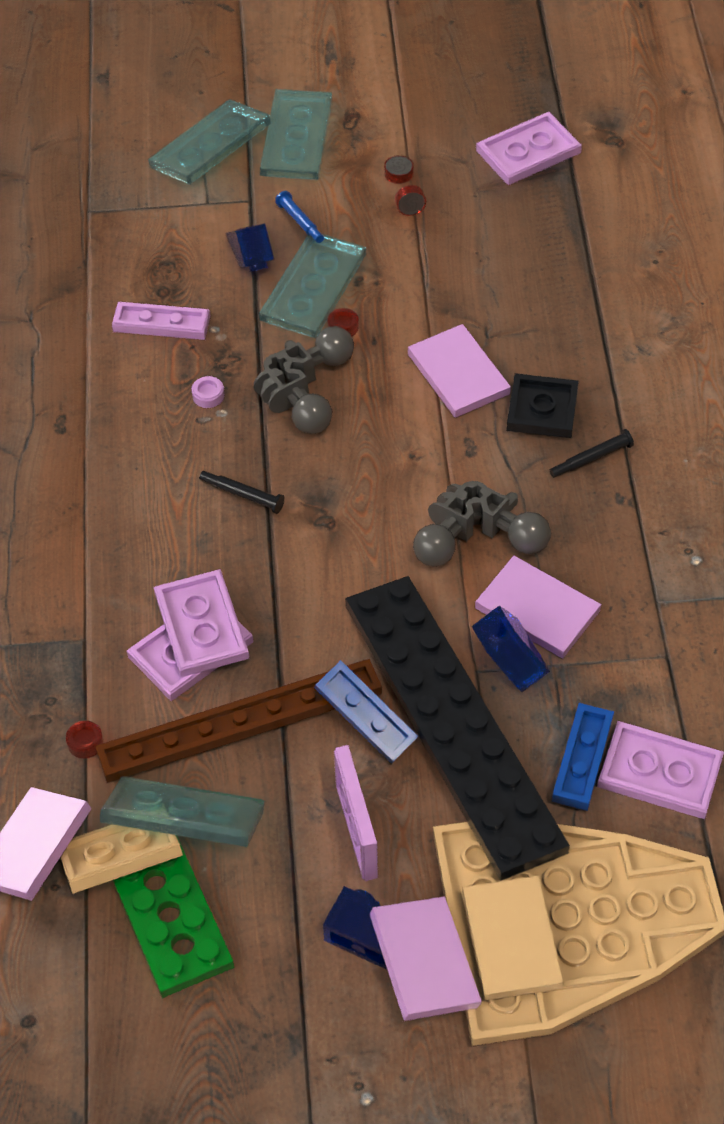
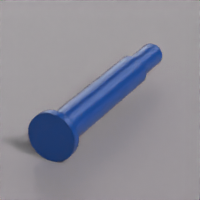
[275,191,324,243]

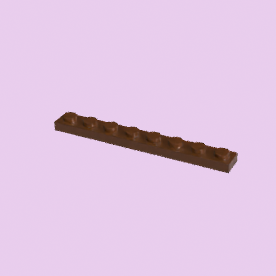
[95,658,382,783]

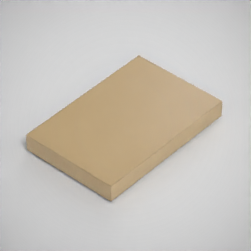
[60,808,183,894]
[462,875,563,1001]

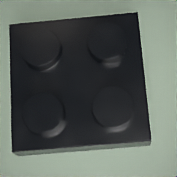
[506,373,579,438]

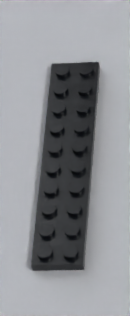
[345,576,570,881]

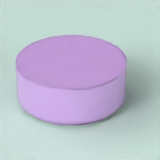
[192,376,224,408]

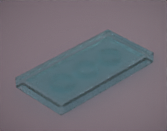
[260,89,332,180]
[148,99,271,184]
[259,234,366,338]
[100,776,265,847]

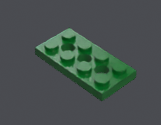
[112,834,235,998]

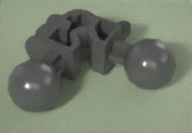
[253,326,354,434]
[413,481,551,567]

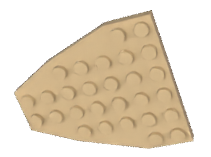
[433,822,724,1046]

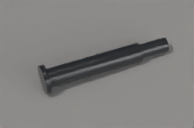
[550,429,634,478]
[199,471,285,514]

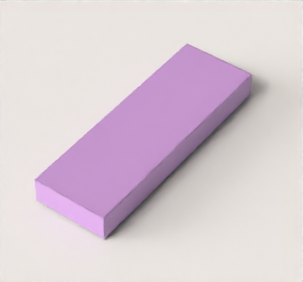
[112,302,210,340]

